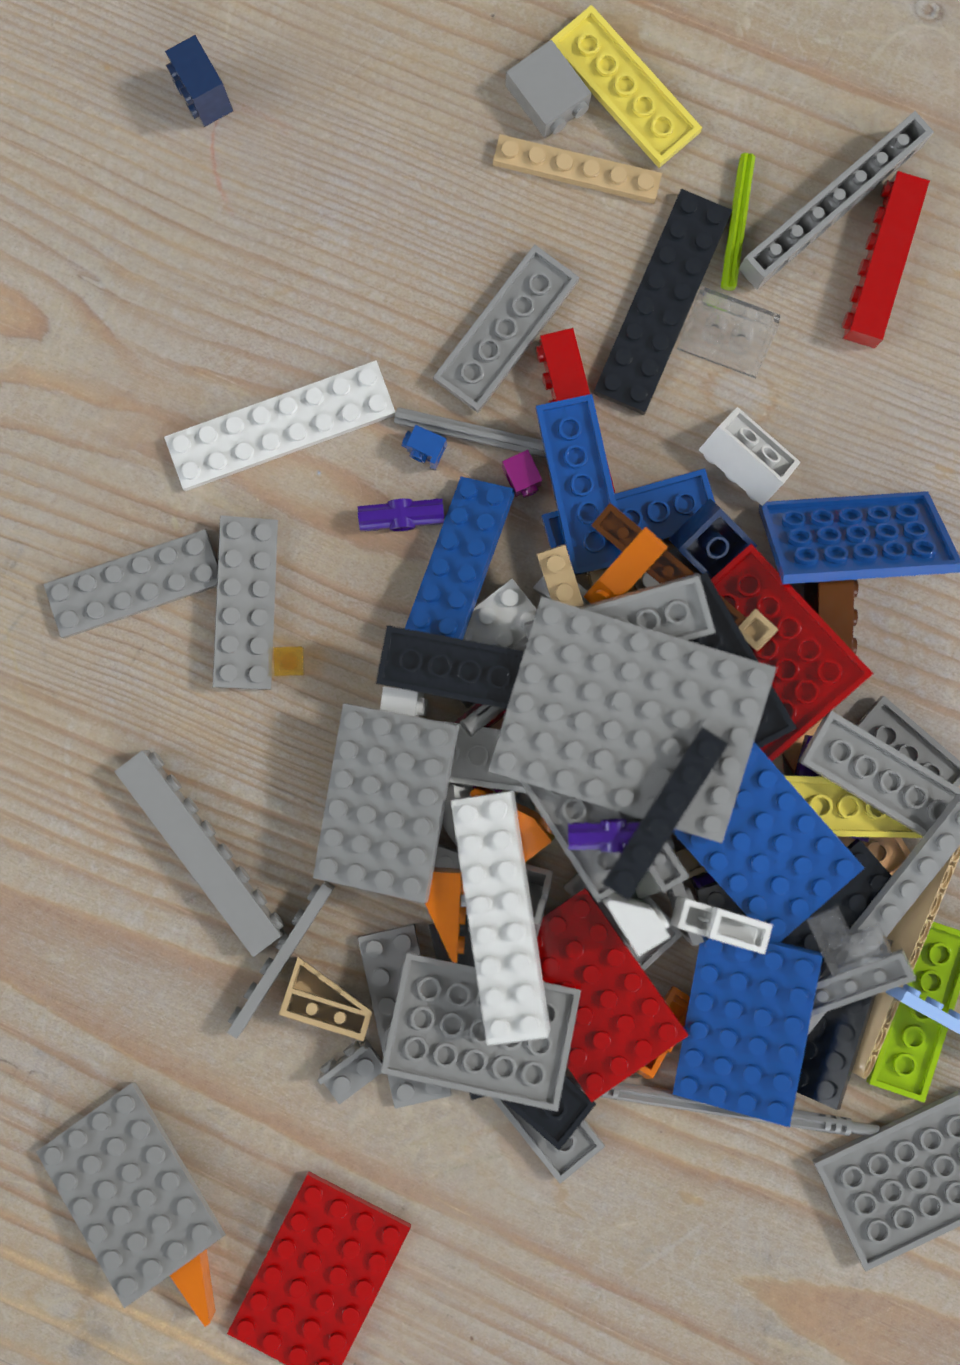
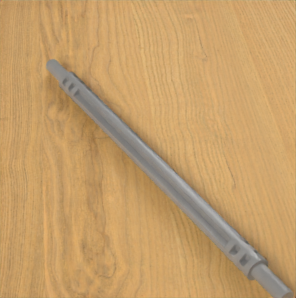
[567,1077,880,1136]

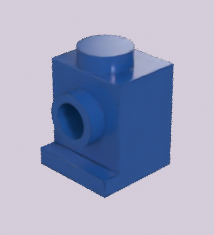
[402,425,447,470]

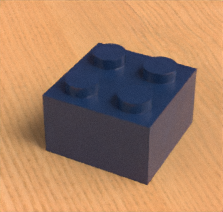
[165,35,233,127]
[669,498,757,579]

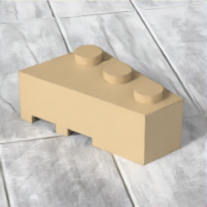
[279,957,373,1041]

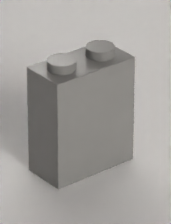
[505,40,591,138]

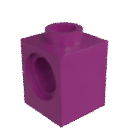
[502,450,542,498]

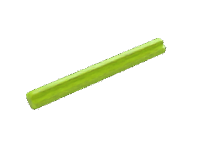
[721,152,755,291]

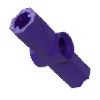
[357,498,444,532]
[568,819,640,853]

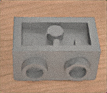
[317,1039,383,1105]

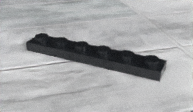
[602,727,729,901]

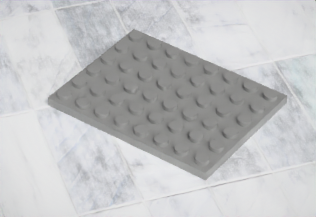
[488,597,776,843]

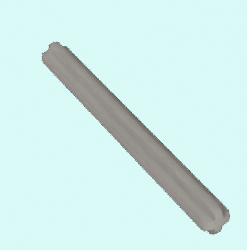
[394,407,546,458]

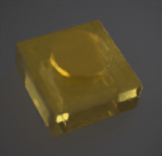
[274,646,304,677]

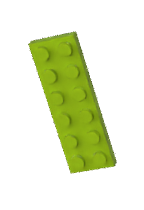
[866,921,960,1103]

